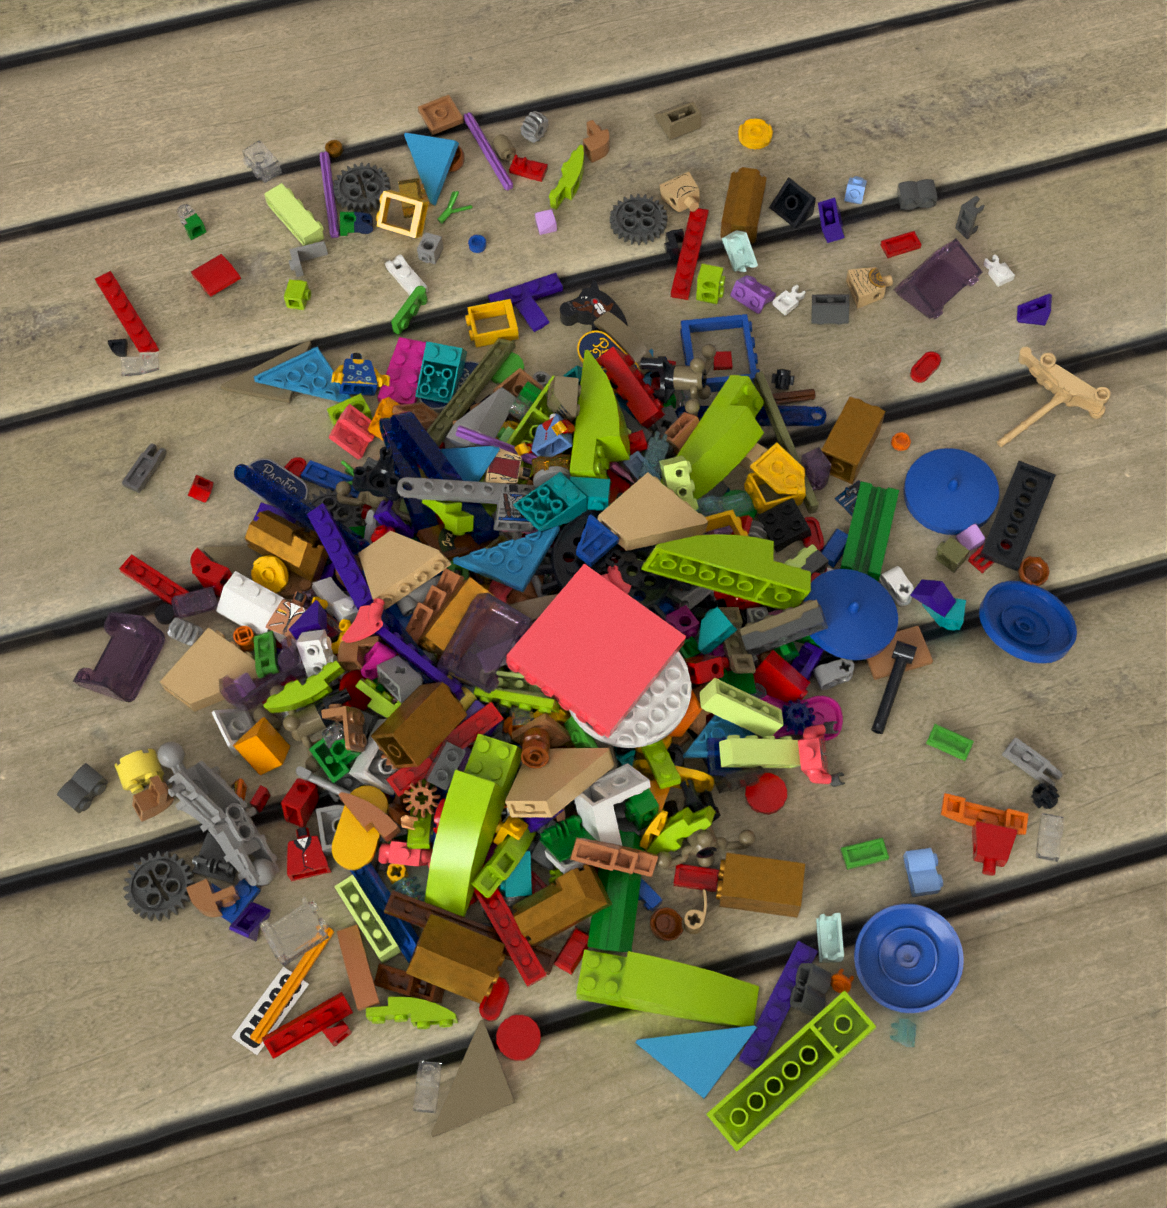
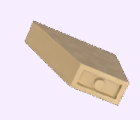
[598,472,708,551]
[358,531,451,610]
[160,627,273,712]
[505,748,614,817]

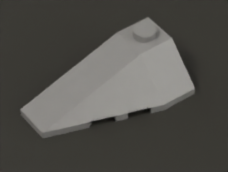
[445,387,516,448]

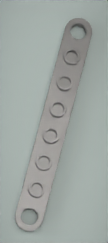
[397,477,535,504]

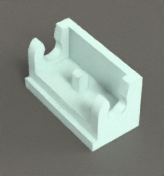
[722,230,758,272]
[816,913,844,963]

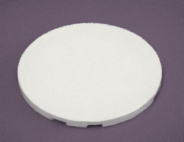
[569,651,692,748]

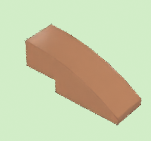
[338,792,401,843]

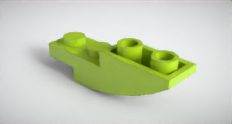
[549,144,584,210]
[263,661,345,713]
[355,678,403,718]
[407,778,435,849]
[647,805,715,854]
[471,818,536,898]
[366,997,458,1029]

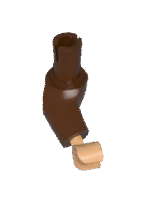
[388,792,418,830]

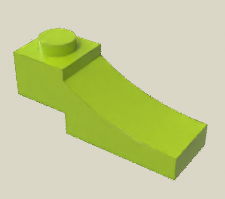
[422,500,474,535]

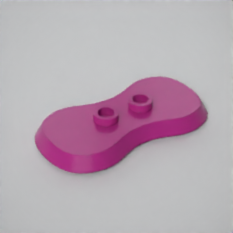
[758,694,843,741]

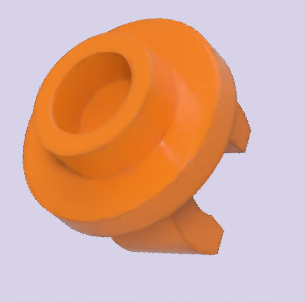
[503,715,524,737]
[830,968,854,993]

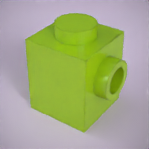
[284,279,311,310]

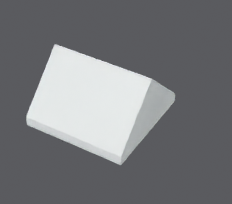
[212,708,255,757]

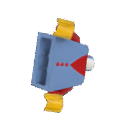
[514,413,575,462]

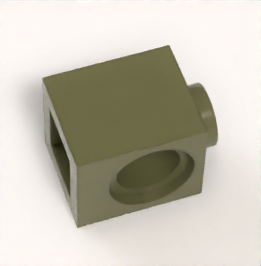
[935,537,970,573]

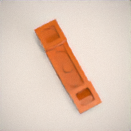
[941,793,1028,835]

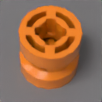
[233,626,255,652]

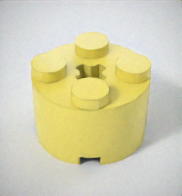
[115,749,164,794]

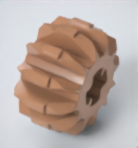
[403,780,440,818]

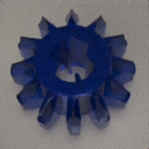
[782,699,815,735]

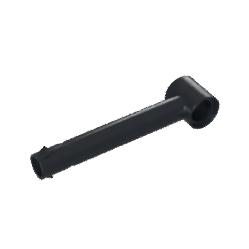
[871,640,917,734]

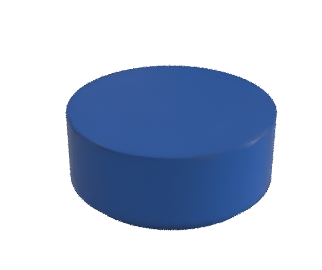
[468,235,487,253]

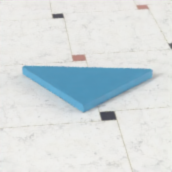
[404,133,459,206]
[254,347,351,402]
[440,446,500,503]
[453,526,560,592]
[683,715,756,758]
[635,1026,757,1099]

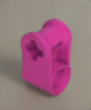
[361,642,397,679]

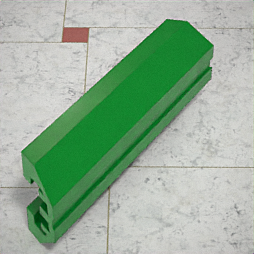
[840,481,899,581]
[587,830,645,952]

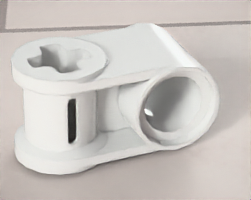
[879,566,914,606]

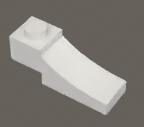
[312,577,359,623]

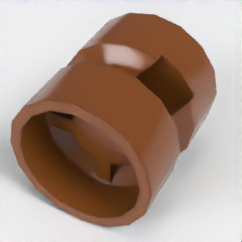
[521,727,550,769]

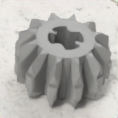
[520,111,549,143]
[167,617,203,646]

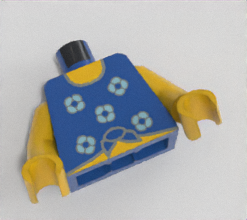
[331,353,390,396]

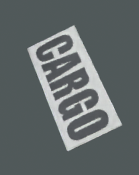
[232,967,309,1055]

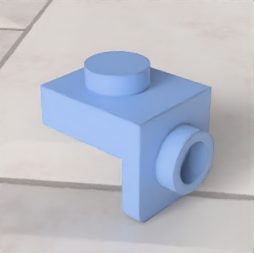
[844,176,867,204]

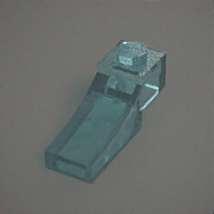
[696,492,755,517]

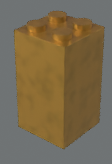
[817,396,885,485]
[418,577,503,666]
[371,682,467,768]
[716,853,805,918]
[406,914,506,1004]

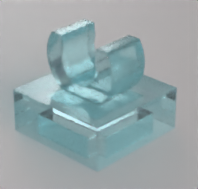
[890,1019,917,1047]

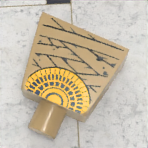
[846,267,893,309]

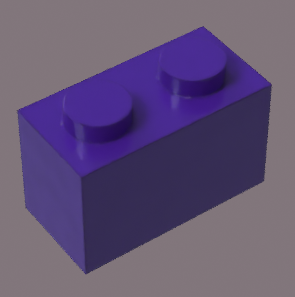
[818,197,845,243]

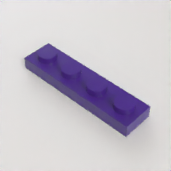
[488,273,563,307]

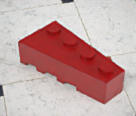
[596,347,666,428]

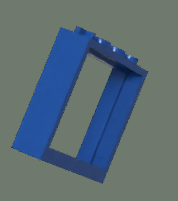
[680,314,760,394]

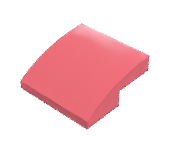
[328,404,375,459]

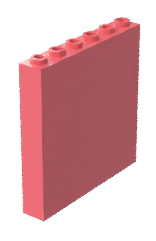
[506,564,686,738]

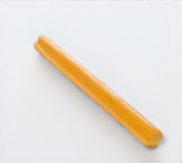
[250,925,334,1044]

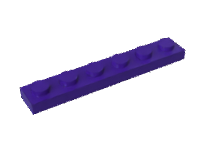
[307,503,374,610]
[374,622,465,701]
[738,941,818,1070]

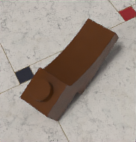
[374,963,445,1003]

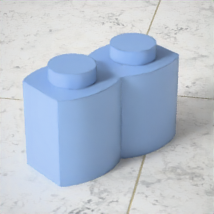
[903,848,943,897]

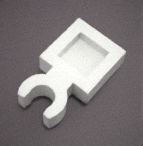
[984,255,1015,287]
[772,285,806,316]

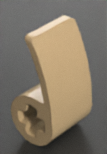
[684,889,707,934]

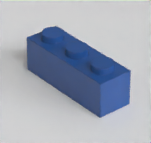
[638,878,662,912]

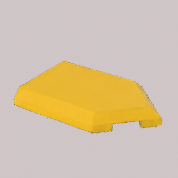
[750,442,806,495]

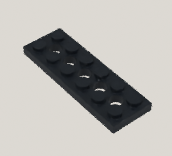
[980,461,1056,571]

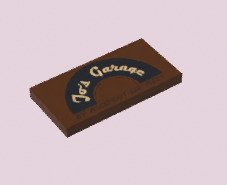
[417,513,501,561]

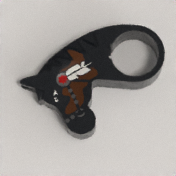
[560,280,628,331]

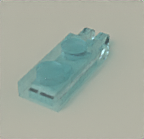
[638,431,669,479]

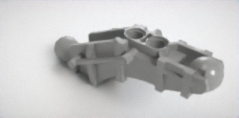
[157,742,279,886]

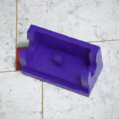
[373,500,417,539]
[791,642,824,680]

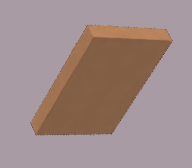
[866,626,933,680]

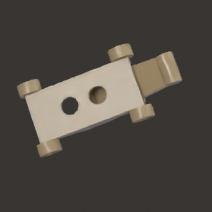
[997,347,1110,447]

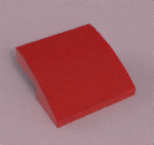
[191,254,241,297]

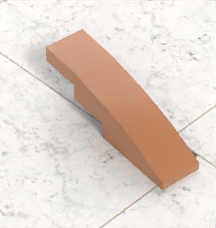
[402,568,464,648]
[570,838,658,877]
[337,924,380,1011]

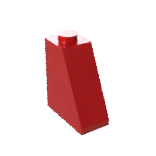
[753,650,811,704]

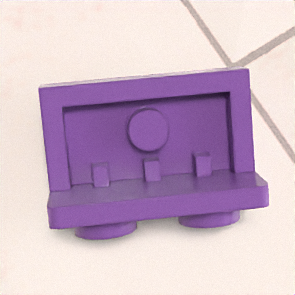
[730,275,776,314]

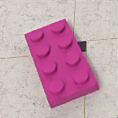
[377,337,426,405]

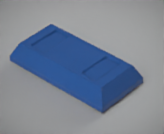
[821,528,848,568]

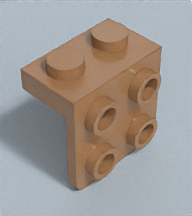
[321,704,367,752]

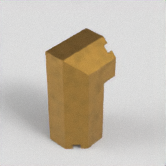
[720,167,767,244]
[245,510,328,582]
[513,864,612,946]

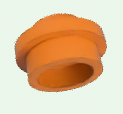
[891,432,911,451]

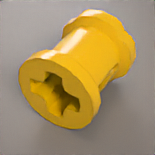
[387,863,408,886]

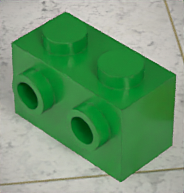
[624,788,659,831]

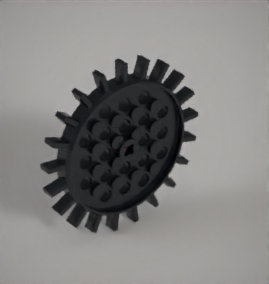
[535,493,691,621]

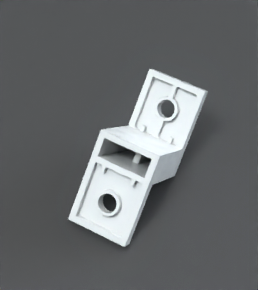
[545,763,651,874]

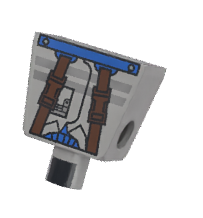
[494,485,534,532]

